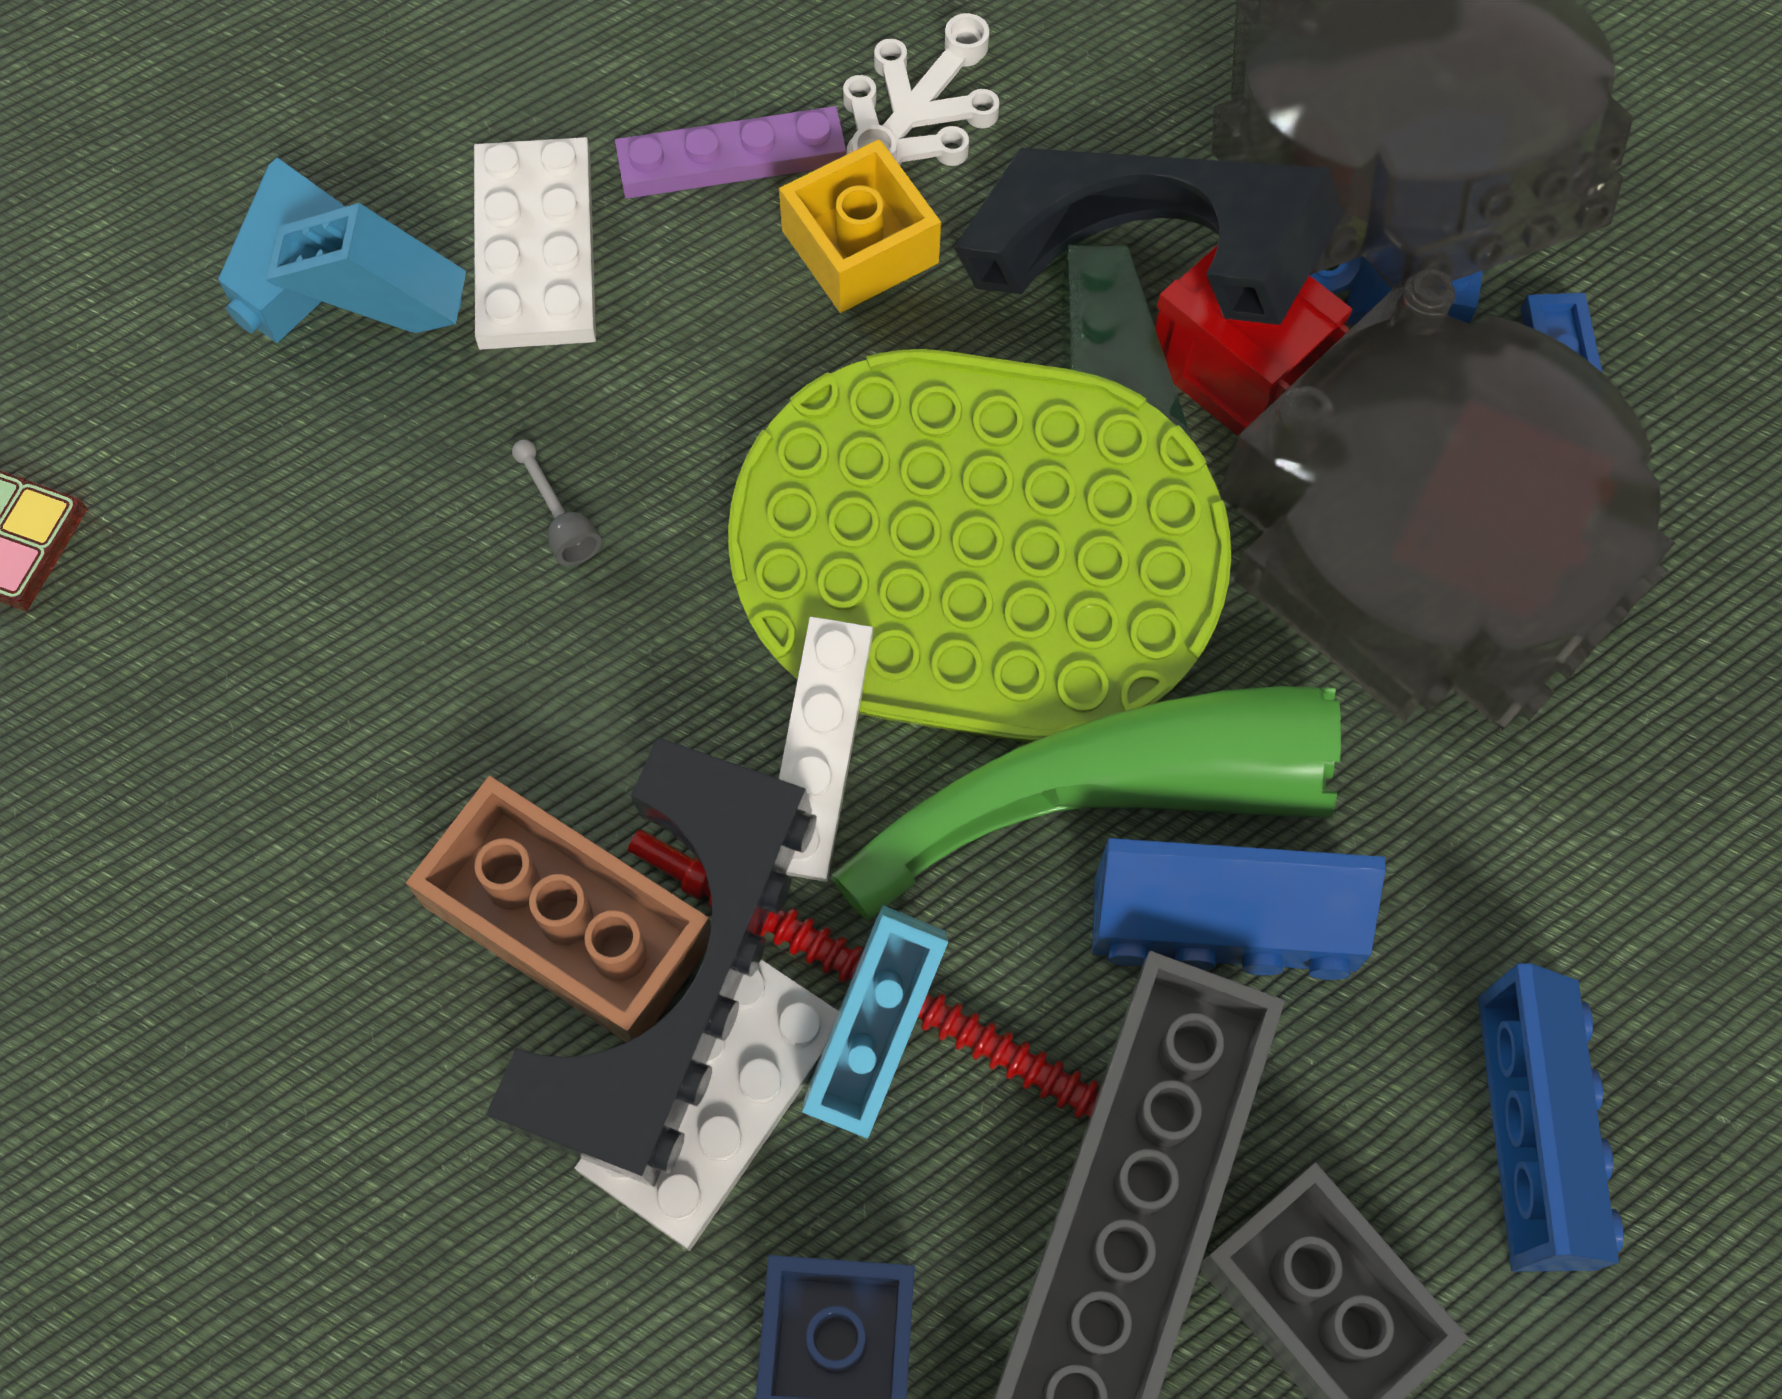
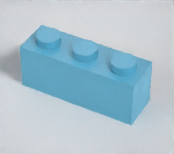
[802,905,948,1139]

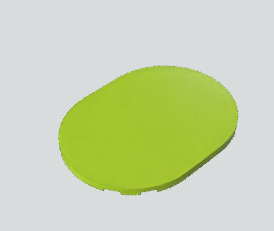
[728,349,1231,742]

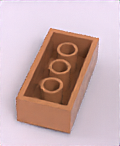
[406,776,711,1043]

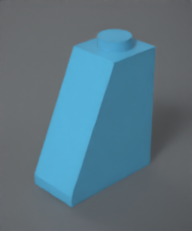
[218,158,346,343]
[266,203,466,333]

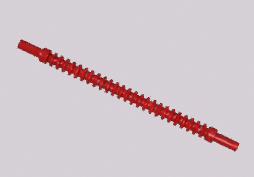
[628,829,1099,1119]

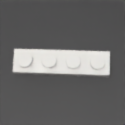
[779,617,874,882]

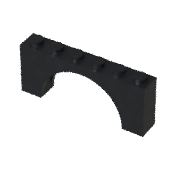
[954,148,1344,325]
[486,737,817,1187]

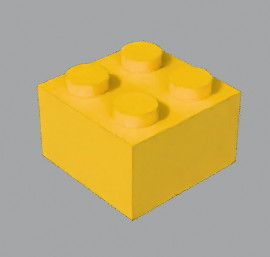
[779,139,941,313]

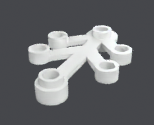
[843,13,1000,166]

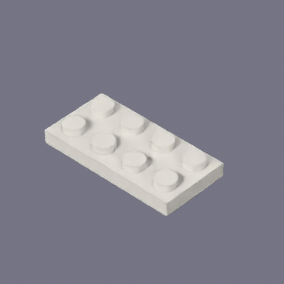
[474,137,596,350]
[575,960,839,1251]

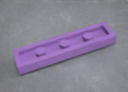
[615,106,846,199]

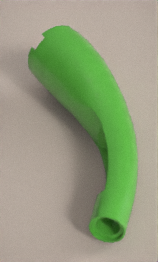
[831,686,1341,921]

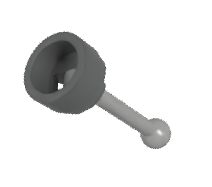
[512,439,602,566]

